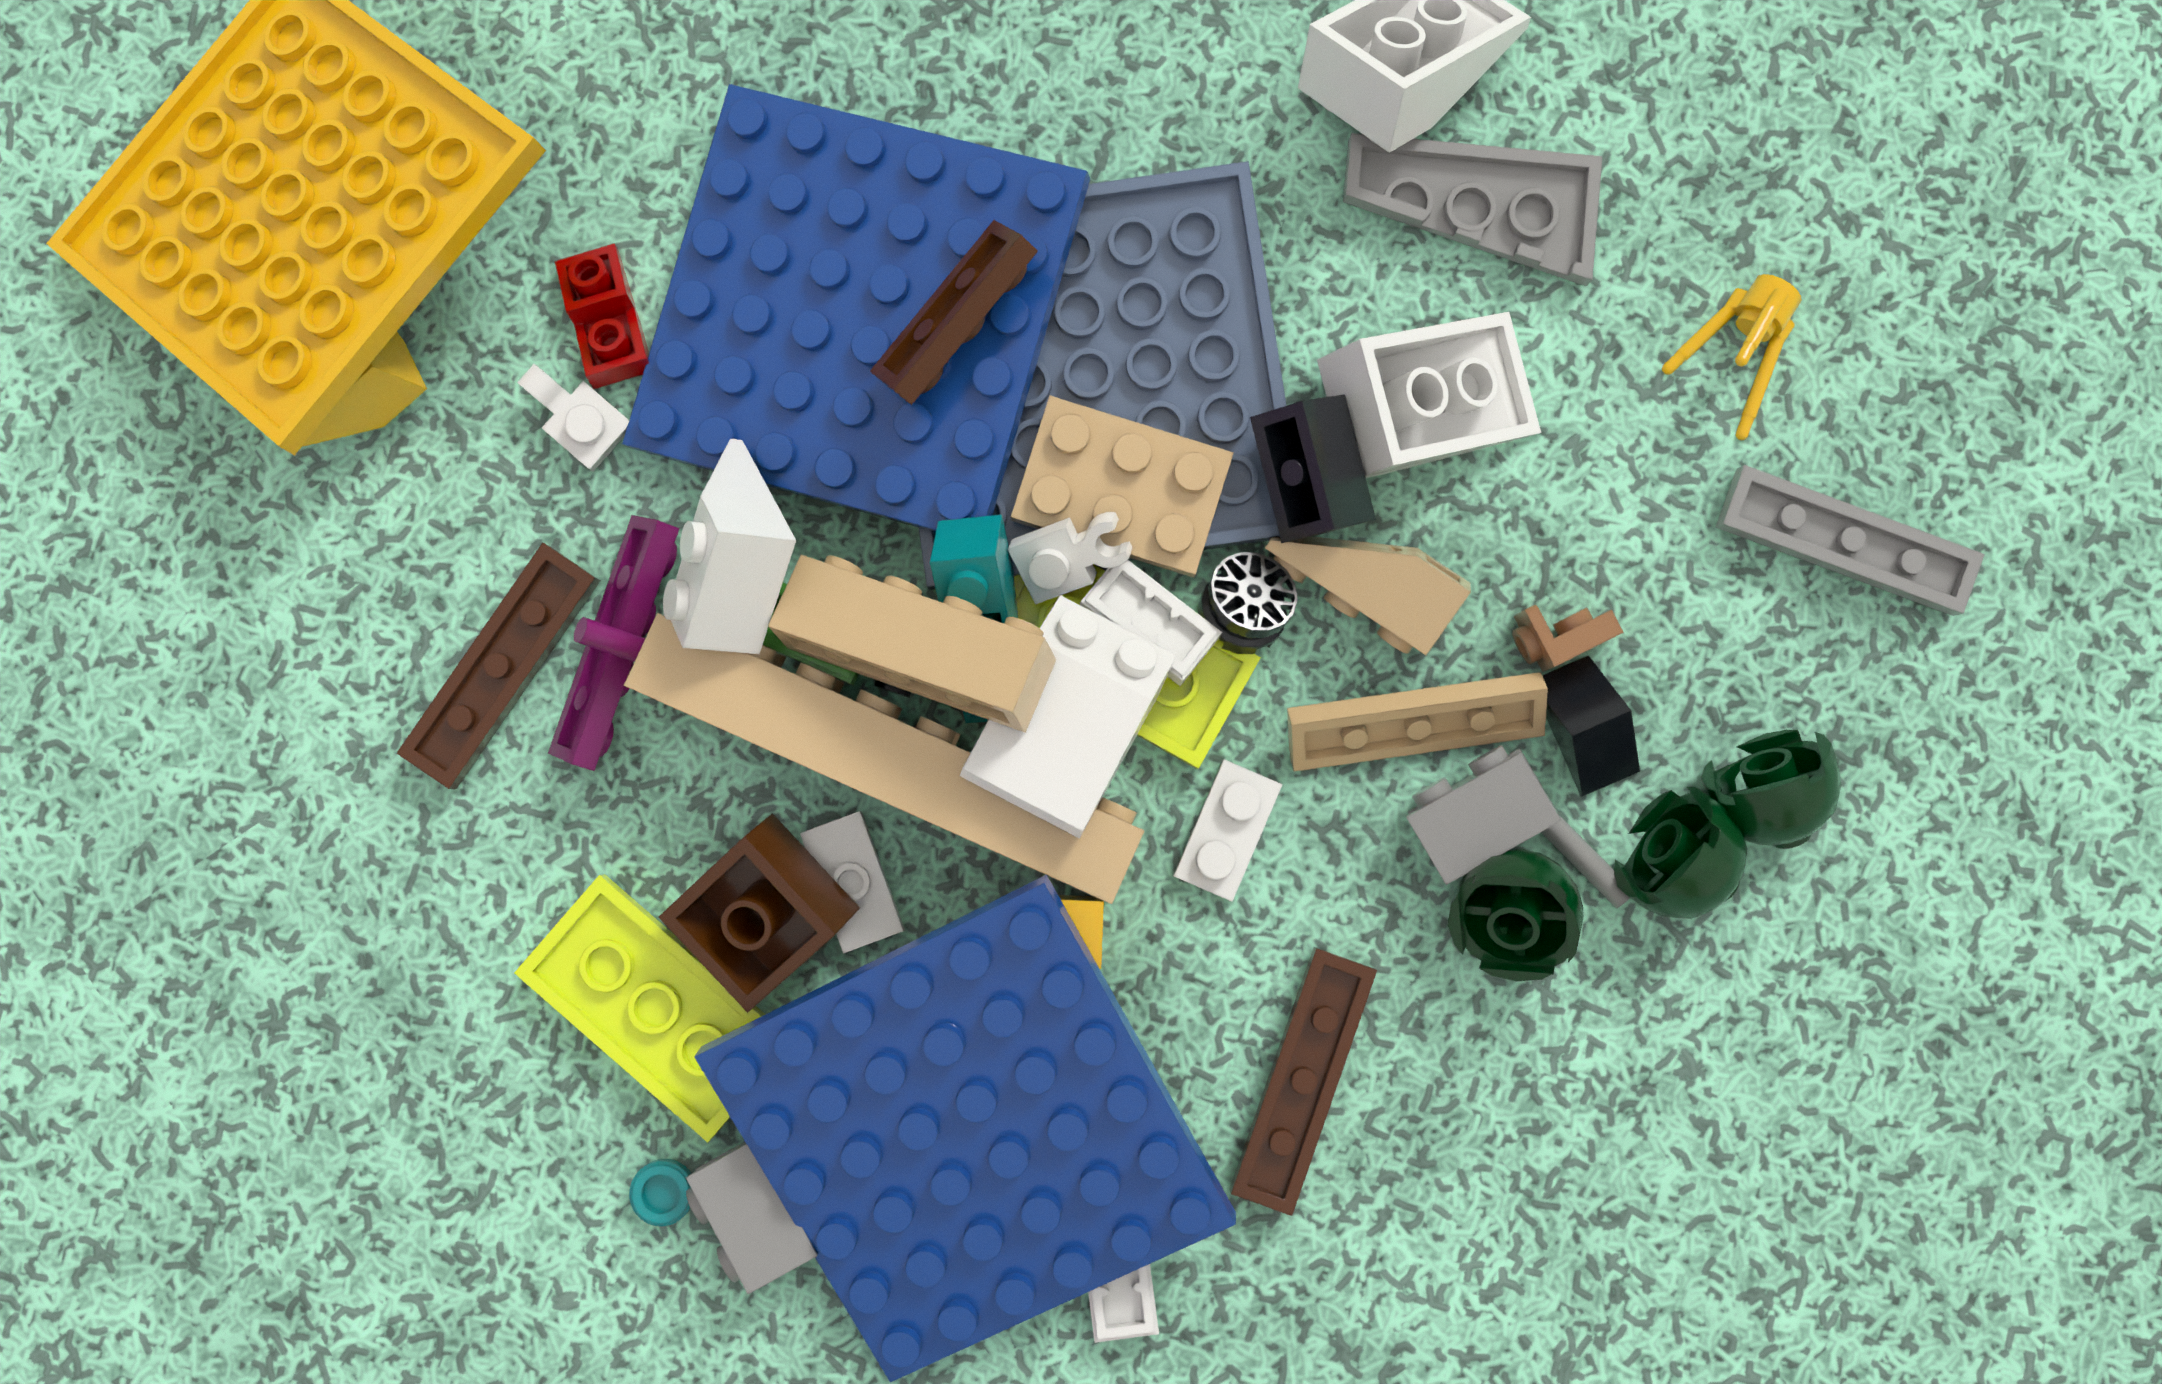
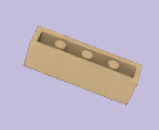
[768,555,1056,733]

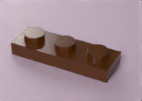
[870,220,1038,405]

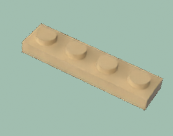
[1287,672,1548,772]

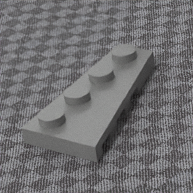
[1343,133,1602,286]

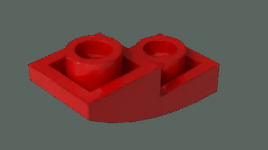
[555,243,649,389]

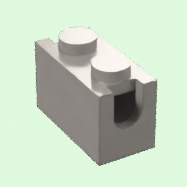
[1406,745,1561,885]
[686,1141,818,1294]

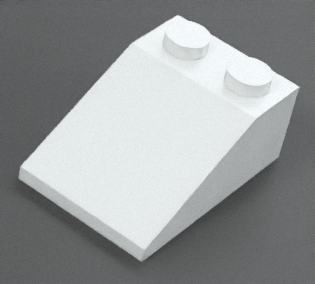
[1298,0,1531,153]
[1317,312,1541,478]
[663,439,796,654]
[960,595,1177,839]

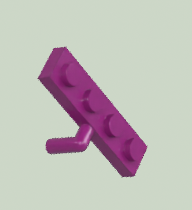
[548,515,680,771]

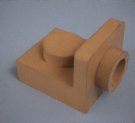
[1512,605,1624,672]

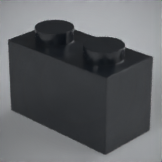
[1250,394,1376,543]

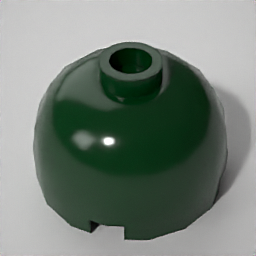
[1701,730,1841,849]
[1614,787,1747,919]
[1448,848,1584,982]

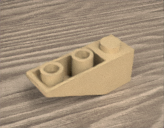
[1265,536,1471,655]

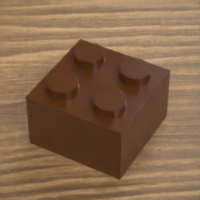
[658,813,860,1013]

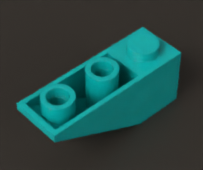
[930,514,1018,724]

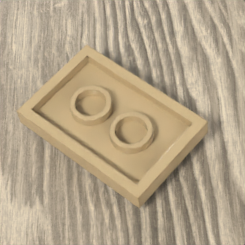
[1011,395,1234,578]

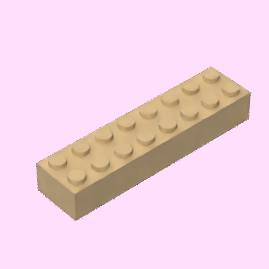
[624,613,1145,904]

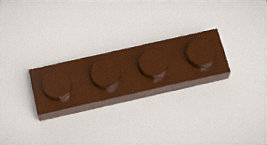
[397,542,601,789]
[1229,947,1377,1216]

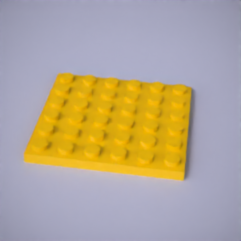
[46,0,546,456]

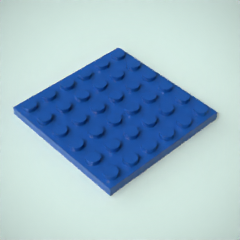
[622,84,1090,532]
[694,874,1236,1382]

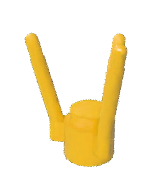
[1662,274,1802,441]

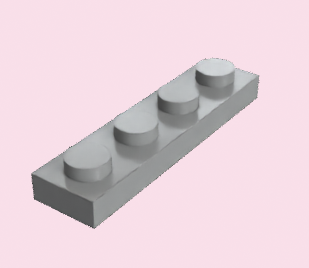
[1716,465,1985,616]

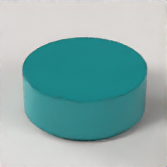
[629,1159,692,1226]

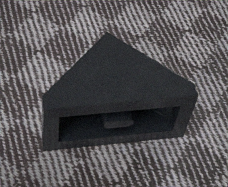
[1542,656,1640,797]

